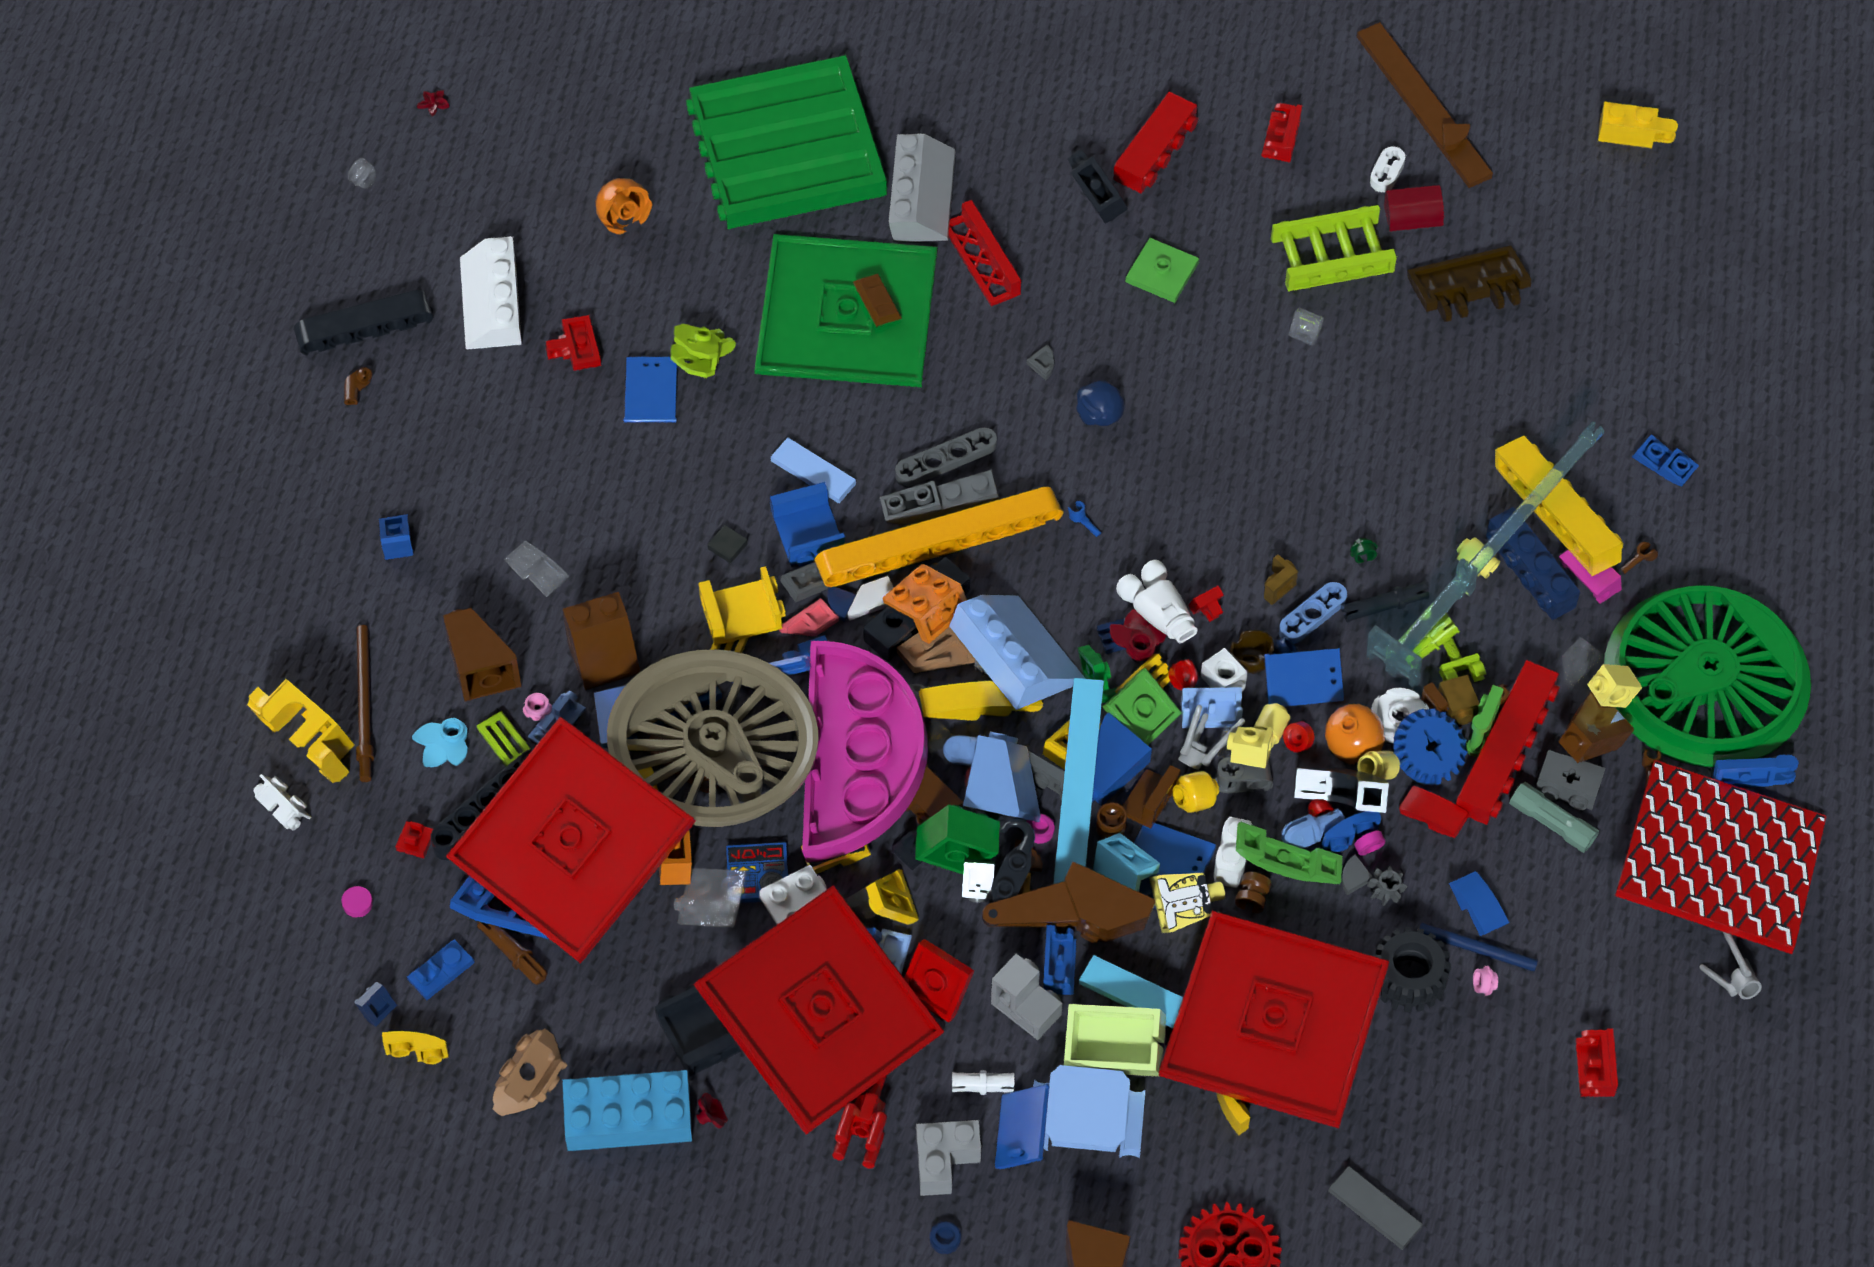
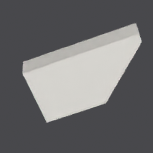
[848,576,894,621]

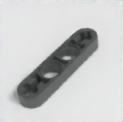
[895,427,997,486]

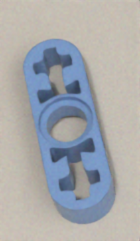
[1279,582,1347,644]

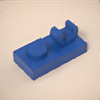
[407,939,474,1000]

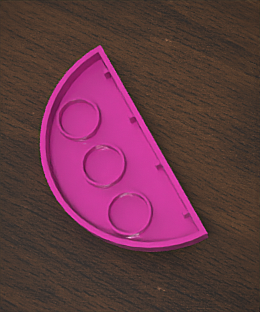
[802,641,928,862]

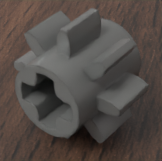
[1367,866,1407,906]

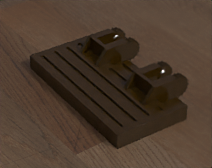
[1407,245,1531,322]

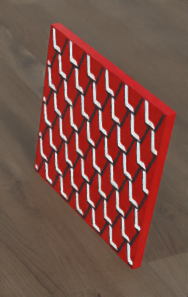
[1615,760,1827,954]

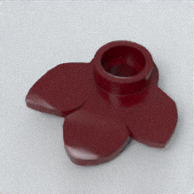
[1110,609,1167,661]

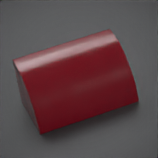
[1384,185,1444,231]

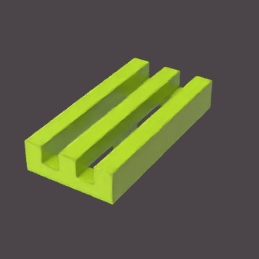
[477,711,531,767]

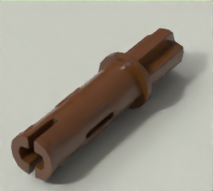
[477,922,548,985]

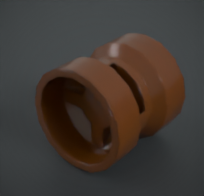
[1096,803,1127,839]
[1235,872,1272,913]

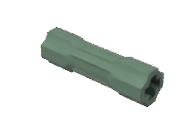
[1509,782,1599,853]

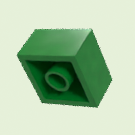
[915,804,1000,874]

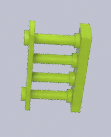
[1271,205,1397,292]

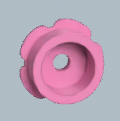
[523,693,552,721]
[1473,966,1498,996]

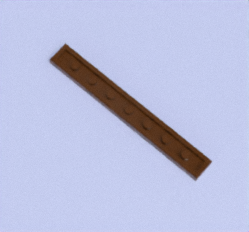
[1357,22,1493,188]

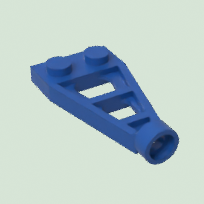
[450,876,549,939]

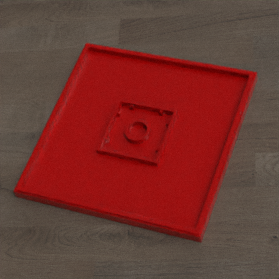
[446,716,696,964]
[693,885,944,1135]
[1159,911,1390,1129]

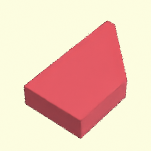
[779,598,839,636]

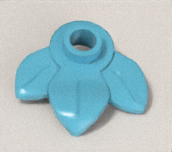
[412,718,468,767]

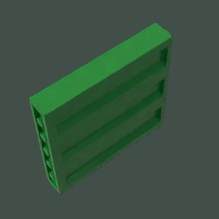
[686,55,887,229]

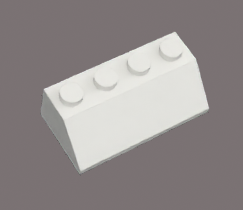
[460,236,522,349]

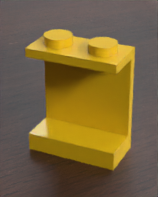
[698,566,786,646]

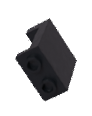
[655,984,743,1077]

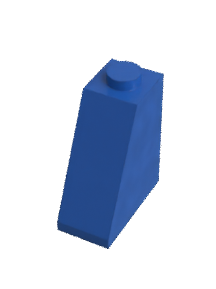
[1092,713,1152,806]

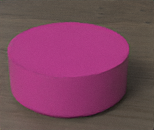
[1026,814,1055,844]
[1354,831,1386,856]
[341,886,373,917]

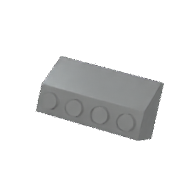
[889,134,956,242]

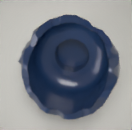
[1076,381,1125,426]

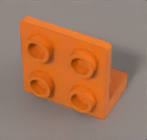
[883,564,967,644]

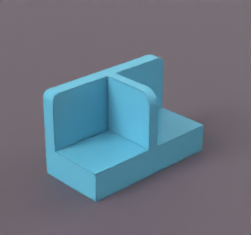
[1093,833,1160,892]

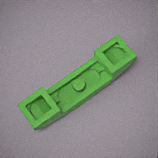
[1236,822,1343,884]

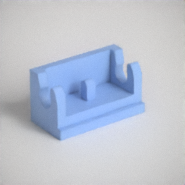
[1181,687,1243,728]

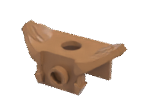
[493,1029,568,1116]

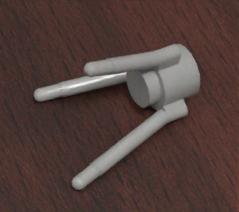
[1178,705,1245,770]
[1699,932,1762,999]

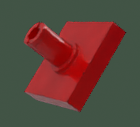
[904,939,975,1022]

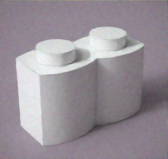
[1214,817,1252,888]

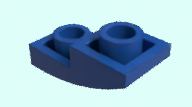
[1632,434,1699,487]
[1321,811,1381,852]
[1449,871,1509,936]

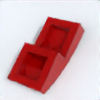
[1399,786,1469,838]

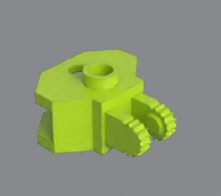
[671,324,736,378]

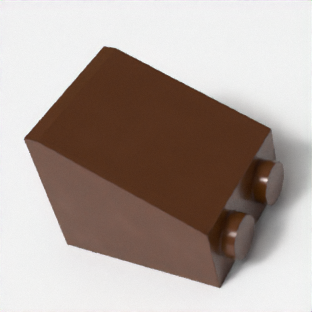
[562,592,640,690]
[443,608,522,701]
[1065,1220,1130,1267]

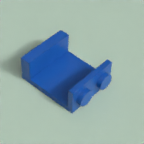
[770,482,845,566]

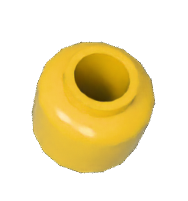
[1173,771,1219,813]

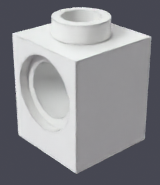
[1201,648,1247,692]

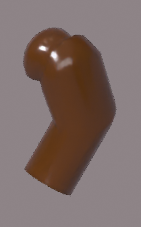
[344,367,373,405]

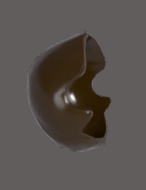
[1230,630,1274,674]

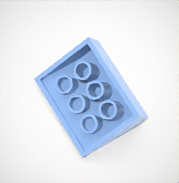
[949,595,1086,710]

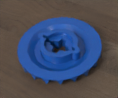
[1393,709,1468,785]

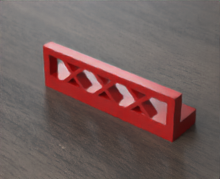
[948,200,1021,307]

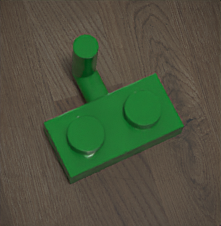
[1078,645,1118,703]

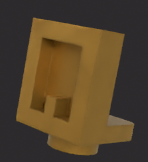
[1264,554,1298,605]

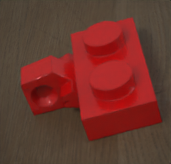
[545,315,601,371]

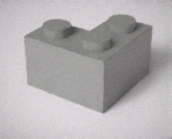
[991,954,1062,1040]
[916,1120,981,1196]

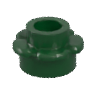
[1350,538,1377,563]

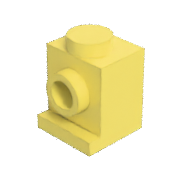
[1227,726,1274,768]

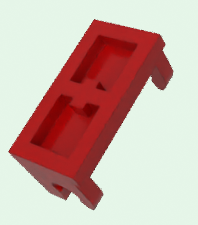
[1261,103,1302,162]
[1575,1029,1618,1097]

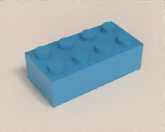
[563,1070,692,1151]

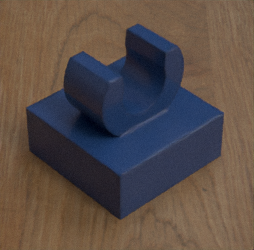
[354,982,397,1027]

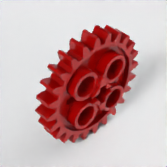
[1178,1202,1282,1267]

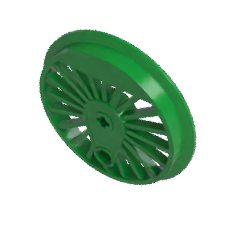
[1604,586,1811,767]

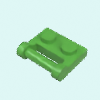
[1466,685,1504,757]

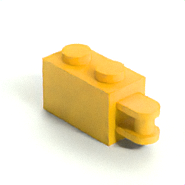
[1598,102,1678,148]

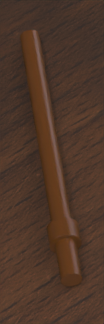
[356,625,374,782]

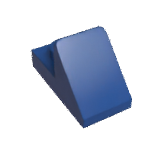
[379,514,414,560]

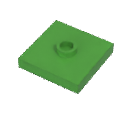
[1125,238,1199,303]
[1102,668,1182,745]

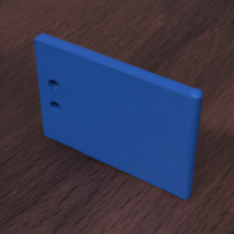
[623,357,677,422]
[1264,648,1344,707]
[1134,823,1216,876]
[995,1084,1049,1169]

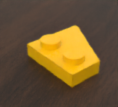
[866,869,919,925]

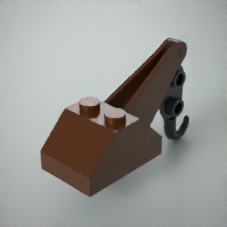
[982,819,1156,943]

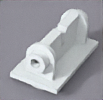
[253,774,311,831]

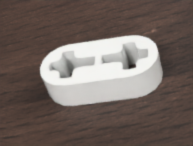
[1370,146,1406,192]

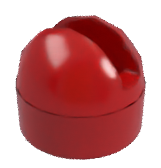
[1308,799,1334,817]

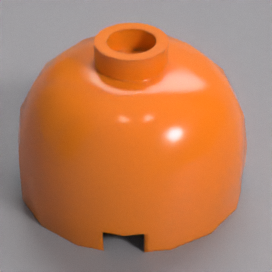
[596,178,652,234]
[1325,704,1385,764]

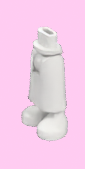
[1116,560,1197,643]

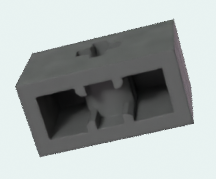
[1536,750,1605,810]

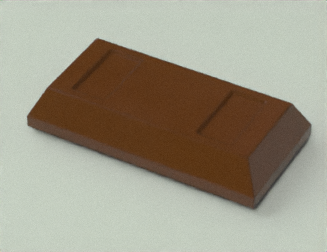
[853,274,902,327]

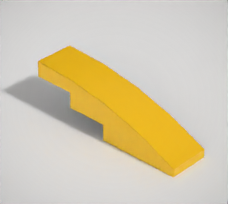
[919,681,1043,721]

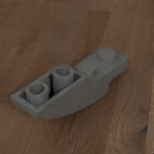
[880,470,1000,524]

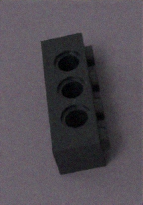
[863,557,970,662]

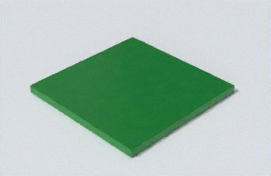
[754,234,937,387]

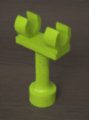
[1427,613,1486,682]

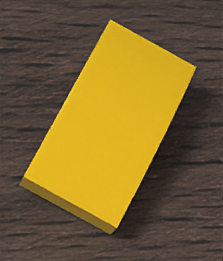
[382,1031,449,1064]
[1216,1093,1250,1135]

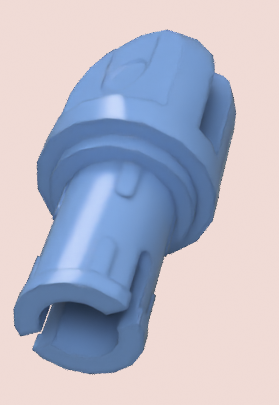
[943,735,978,766]
[1281,808,1345,849]

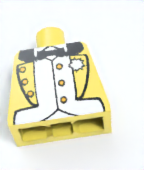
[1149,873,1225,933]

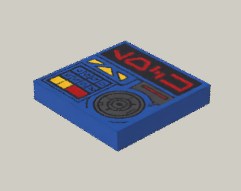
[726,842,788,903]

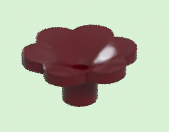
[696,1093,728,1128]

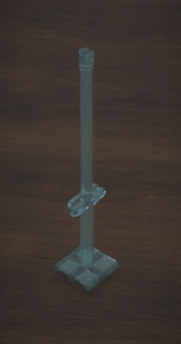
[1367,422,1605,691]

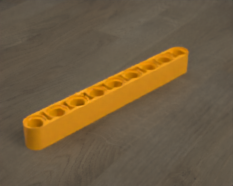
[814,487,1063,587]

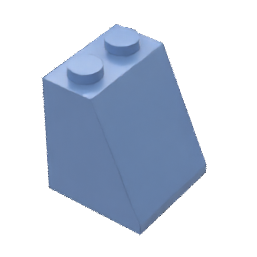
[963,732,1041,822]

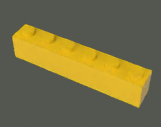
[1495,436,1623,576]

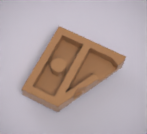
[897,627,977,673]

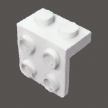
[760,865,827,924]

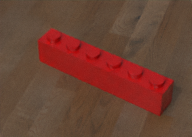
[1456,660,1560,825]

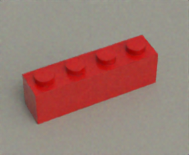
[1113,92,1198,194]

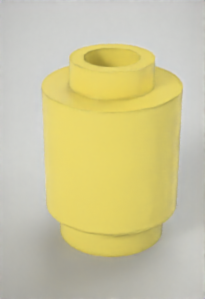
[1456,537,1500,579]
[1253,703,1291,748]
[1357,750,1400,780]

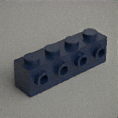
[1486,507,1580,620]

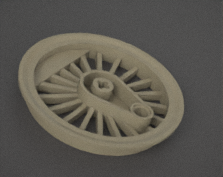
[607,649,818,827]

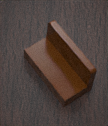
[1123,765,1181,829]

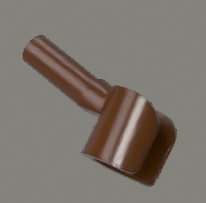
[1620,542,1658,574]
[1642,749,1661,788]

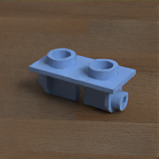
[528,691,586,744]

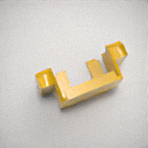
[247,679,354,783]

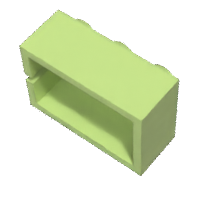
[1064,1004,1166,1077]

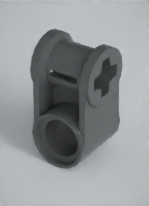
[1214,757,1273,794]

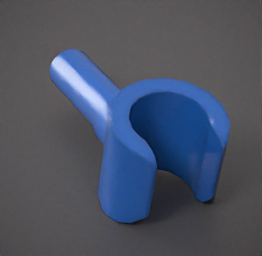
[1068,501,1101,537]

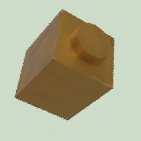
[1438,675,1479,725]

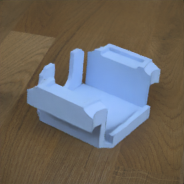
[1033,1065,1145,1159]

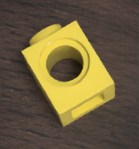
[1587,664,1642,708]

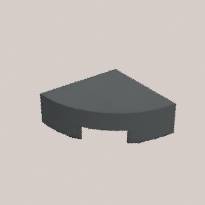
[1027,344,1054,381]
[1342,854,1373,895]

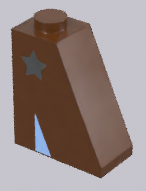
[1558,691,1634,763]

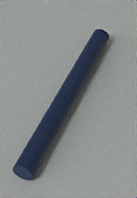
[1420,923,1538,972]

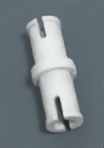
[952,1070,1014,1095]

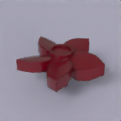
[417,90,449,116]

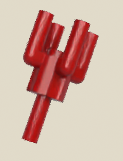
[832,1075,887,1169]

